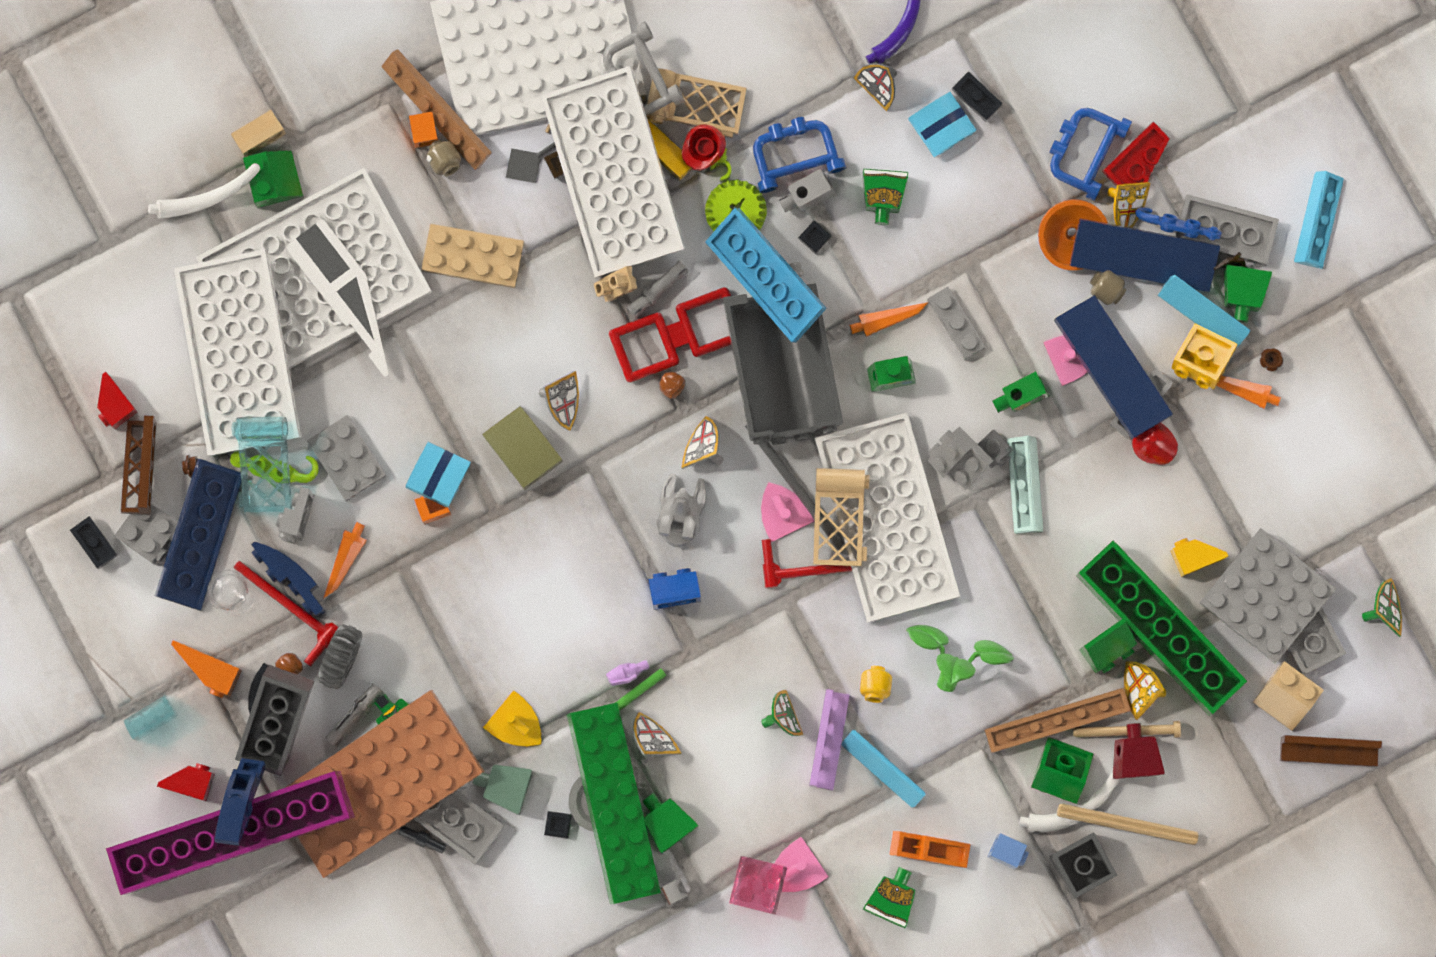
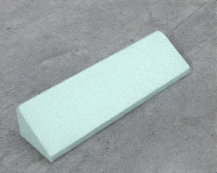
[1007,436,1043,534]

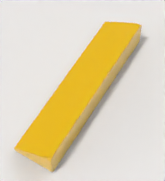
[647,118,692,181]

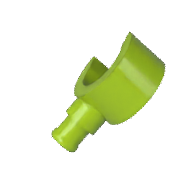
[710,148,731,182]

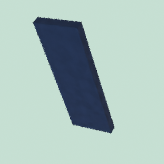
[1069,218,1220,292]
[1054,295,1173,440]
[154,459,244,611]

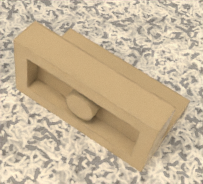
[231,110,286,157]

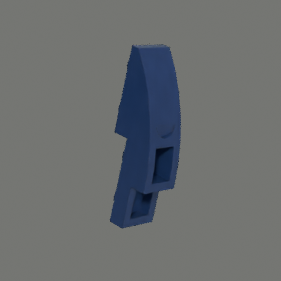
[251,542,326,617]
[215,758,266,846]

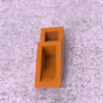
[889,831,971,868]

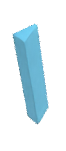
[1294,171,1344,269]
[1157,275,1251,347]
[841,730,926,808]

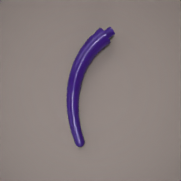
[865,0,921,64]

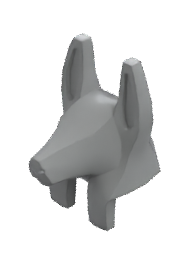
[656,474,706,547]

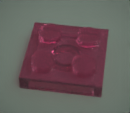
[729,856,787,915]

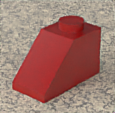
[97,372,138,429]
[157,763,215,801]

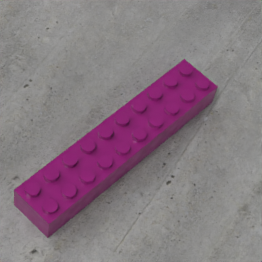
[106,771,355,895]

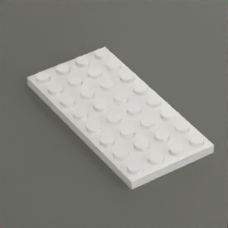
[541,66,686,278]
[174,249,302,456]
[815,413,960,623]

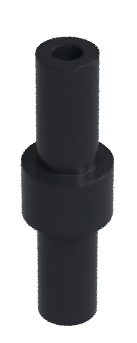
[398,826,447,854]

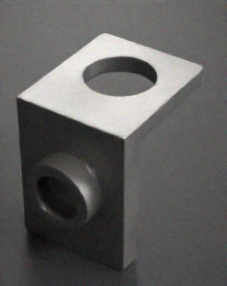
[978,429,1013,469]

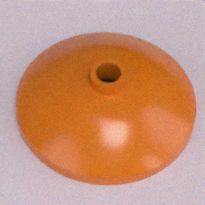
[1038,199,1108,271]

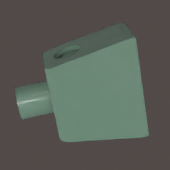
[473,765,533,815]

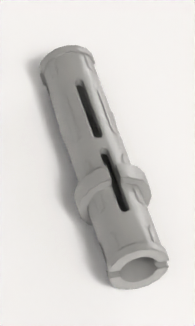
[626,261,689,319]
[325,683,384,748]

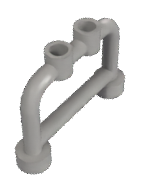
[602,21,685,116]

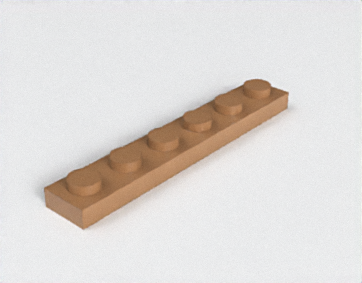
[381,49,492,170]
[984,688,1131,753]

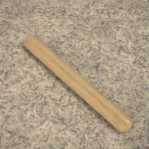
[1057,804,1198,845]

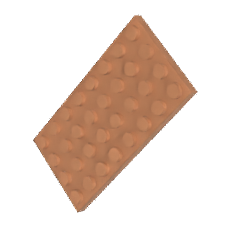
[285,690,484,878]

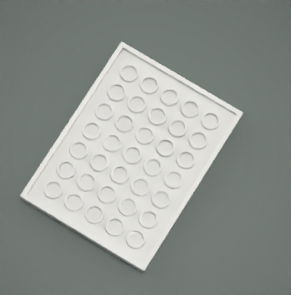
[430,0,647,136]
[196,168,432,369]

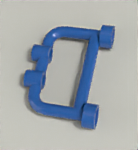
[1049,108,1132,201]
[753,117,847,193]

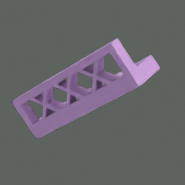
[809,689,850,790]

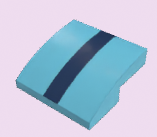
[908,92,976,158]
[405,442,471,508]

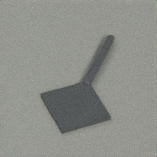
[506,142,556,183]

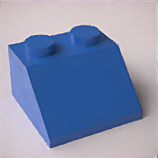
[648,568,701,610]

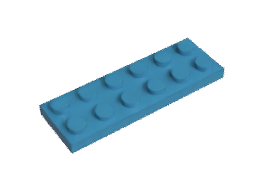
[705,208,827,343]

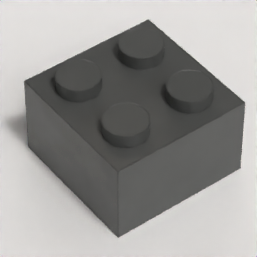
[1049,832,1117,899]

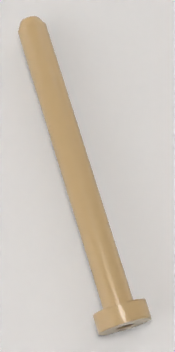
[1073,721,1181,738]

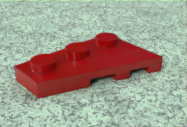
[1102,121,1170,187]

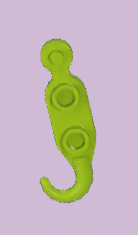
[230,451,319,483]

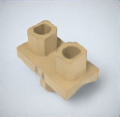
[594,266,637,302]

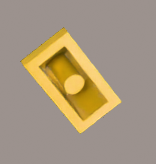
[1170,538,1229,577]

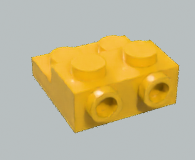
[1171,323,1238,389]

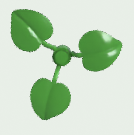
[906,625,1014,692]

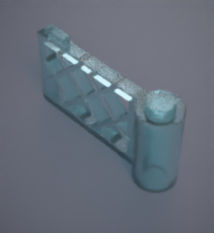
[231,417,292,512]

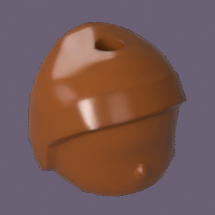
[659,372,686,399]
[275,653,303,675]

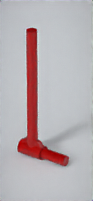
[761,539,852,588]
[233,561,338,667]

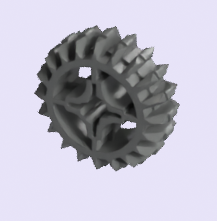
[318,624,363,689]

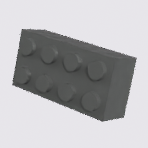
[235,665,315,776]

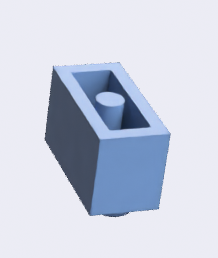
[987,833,1029,869]

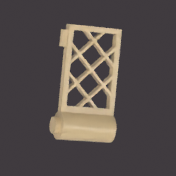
[646,68,747,138]
[813,468,869,566]

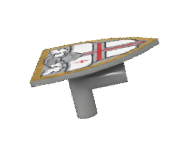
[539,371,579,431]
[681,416,724,469]
[633,712,682,764]

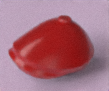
[681,124,726,171]
[1132,423,1178,465]

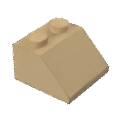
[1253,661,1324,731]

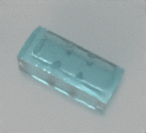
[123,695,178,741]

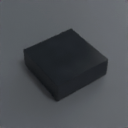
[798,220,832,254]
[544,811,572,839]

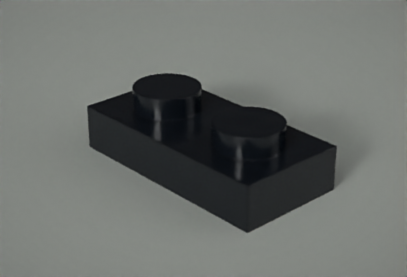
[952,71,1003,122]
[70,516,118,570]

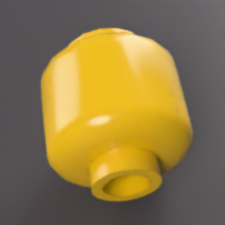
[860,666,892,703]

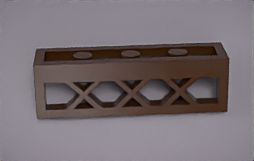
[121,415,157,515]
[1280,735,1382,767]

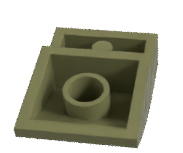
[482,406,563,490]

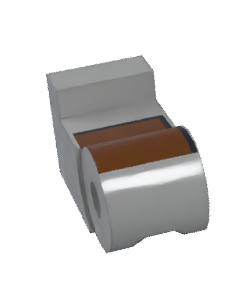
[660,878,689,908]

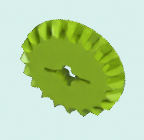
[705,179,767,231]

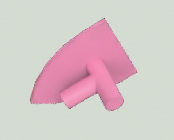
[1043,335,1087,386]
[761,482,814,542]
[768,837,829,892]

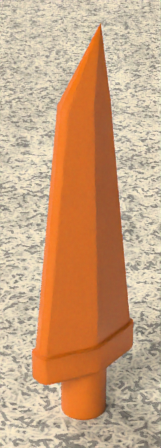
[849,302,929,337]
[1216,376,1281,409]
[323,522,367,599]

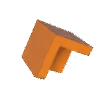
[409,112,438,148]
[414,496,451,525]

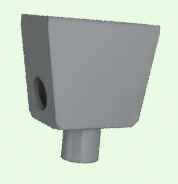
[779,168,836,212]

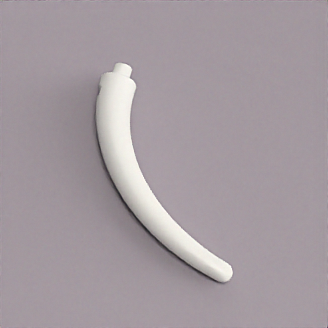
[148,164,260,218]
[1019,771,1120,833]

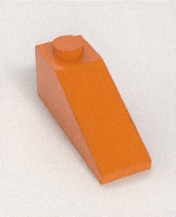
[171,640,242,698]

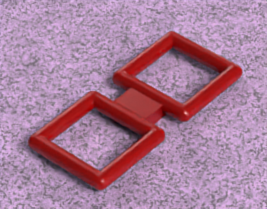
[609,287,731,383]

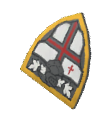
[854,64,897,111]

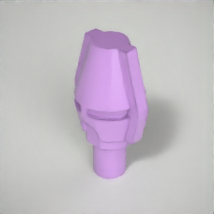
[606,660,649,686]

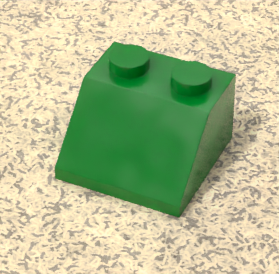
[243,150,304,208]
[1079,618,1137,674]
[1031,737,1094,804]

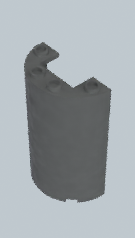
[723,283,843,445]

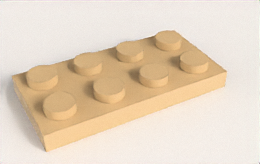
[421,224,524,288]

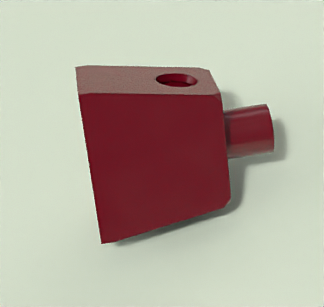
[1113,723,1165,779]

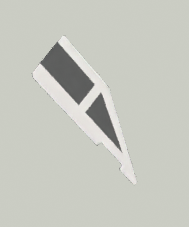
[286,219,389,376]

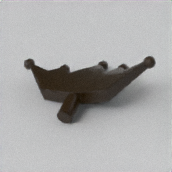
[1214,252,1248,270]

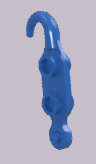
[1136,207,1222,240]

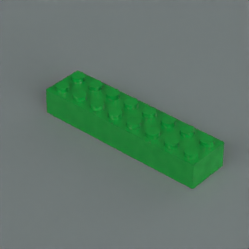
[1076,540,1247,716]
[567,702,661,904]

